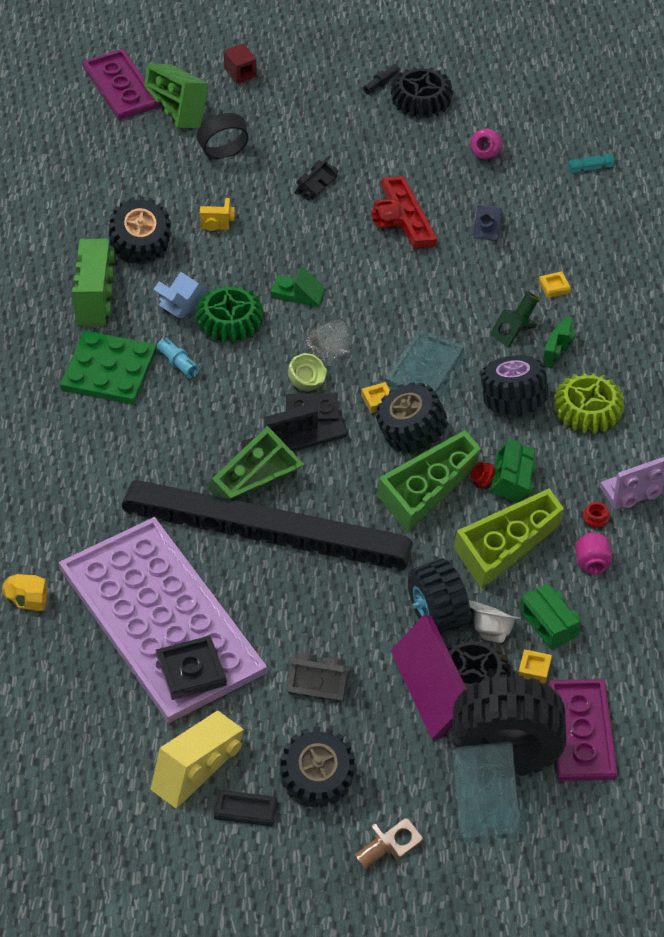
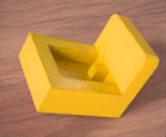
[199,198,235,231]

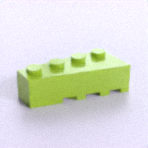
[454,488,564,588]

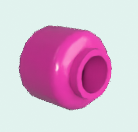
[470,129,503,160]
[575,532,612,574]

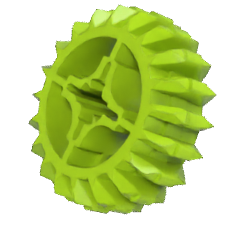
[554,371,624,435]

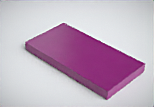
[82,49,161,120]
[390,614,467,740]
[548,679,617,781]

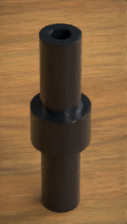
[363,64,400,94]

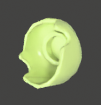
[288,353,327,392]

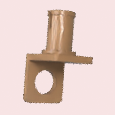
[354,818,423,869]

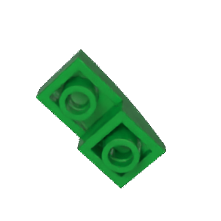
[543,317,576,368]

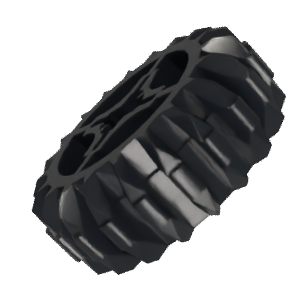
[391,66,453,119]
[447,636,511,688]

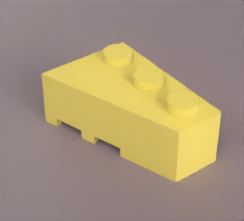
[150,710,244,809]

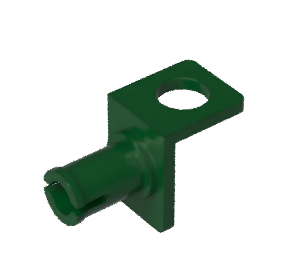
[490,291,540,346]

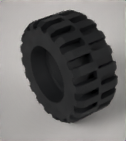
[453,675,566,777]

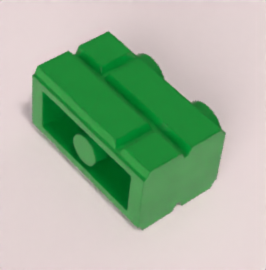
[491,438,537,503]
[520,583,581,649]

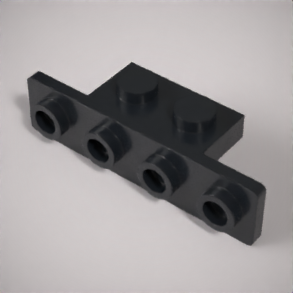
[241,404,347,451]

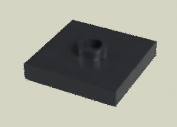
[156,635,227,700]

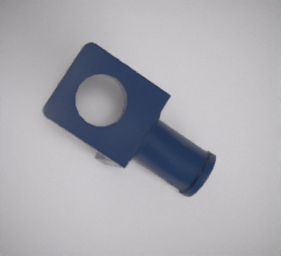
[473,205,503,240]

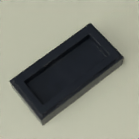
[214,790,277,827]

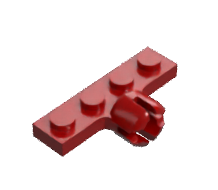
[371,176,437,248]

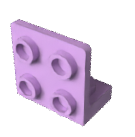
[600,457,664,510]

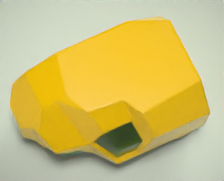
[2,574,48,611]

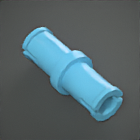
[157,338,200,379]

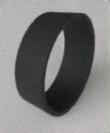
[196,113,249,159]

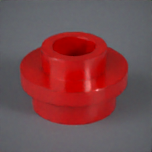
[470,462,495,488]
[583,502,610,528]

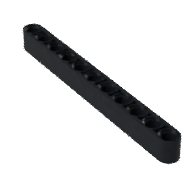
[121,480,413,571]

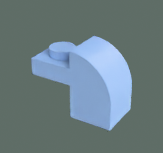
[153,272,208,318]

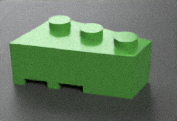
[144,63,209,128]
[205,426,304,500]

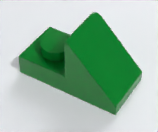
[271,266,325,307]

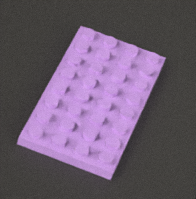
[59,517,267,724]

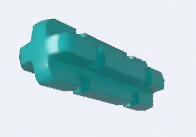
[568,153,615,173]

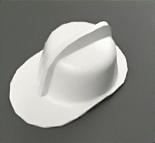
[469,600,521,643]

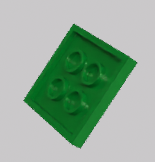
[60,330,157,404]

